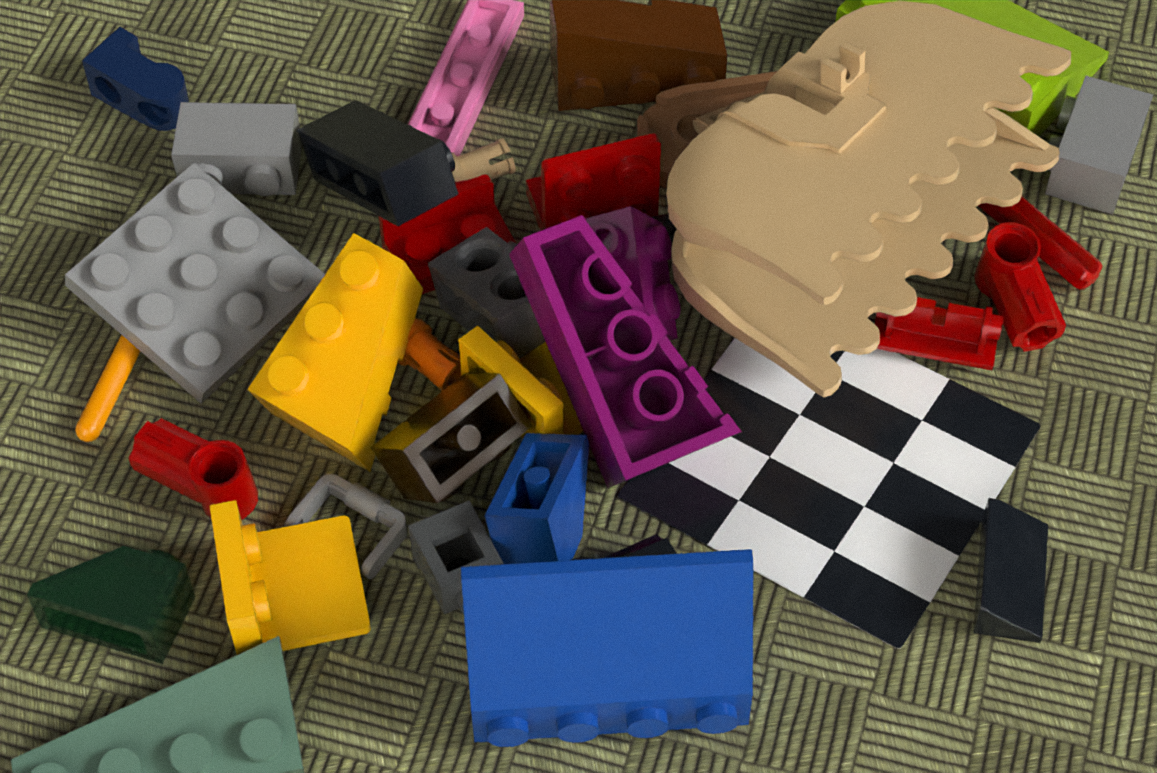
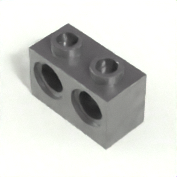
[428,227,546,359]

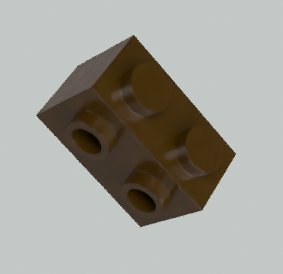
[371,373,532,503]

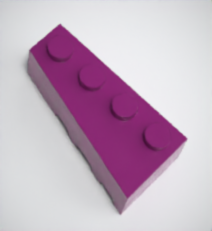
[509,215,742,488]

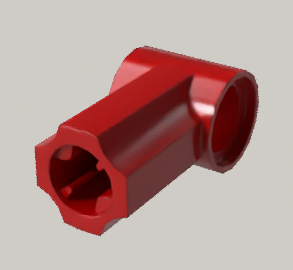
[974,222,1066,352]
[128,418,259,520]

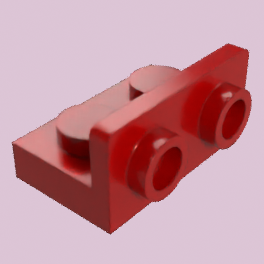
[378,174,516,295]

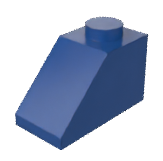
[484,433,589,564]

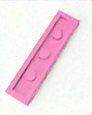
[407,0,524,157]

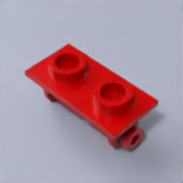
[875,297,1004,371]

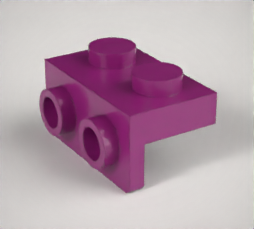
[585,206,680,341]

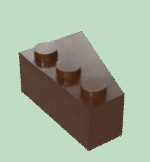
[549,0,728,111]

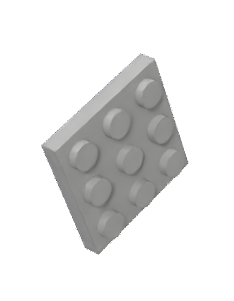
[65,163,325,404]

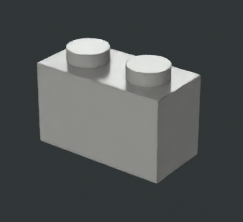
[1045,76,1153,215]
[171,102,302,196]

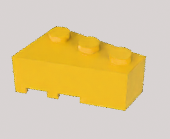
[247,233,423,472]

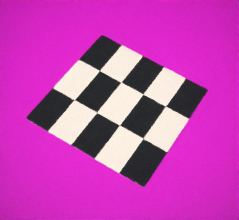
[618,338,1041,649]

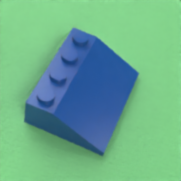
[461,549,753,747]

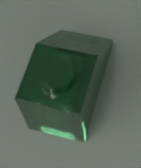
[27,546,196,664]

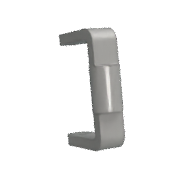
[285,474,408,579]

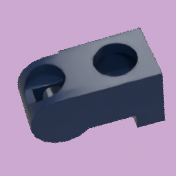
[82,27,189,131]

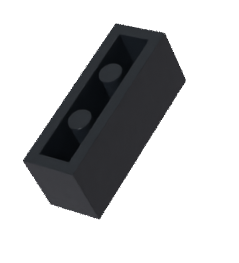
[297,100,458,226]

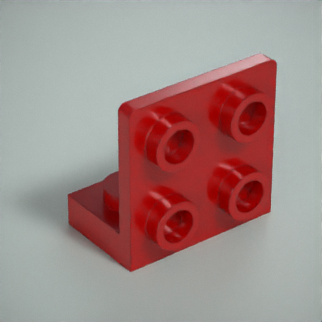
[526,133,661,231]

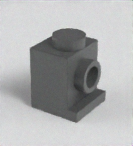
[408,501,503,615]

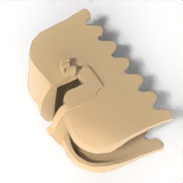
[666,0,1071,397]

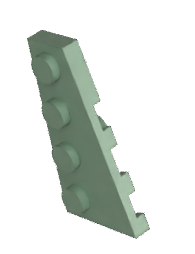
[11,636,305,773]

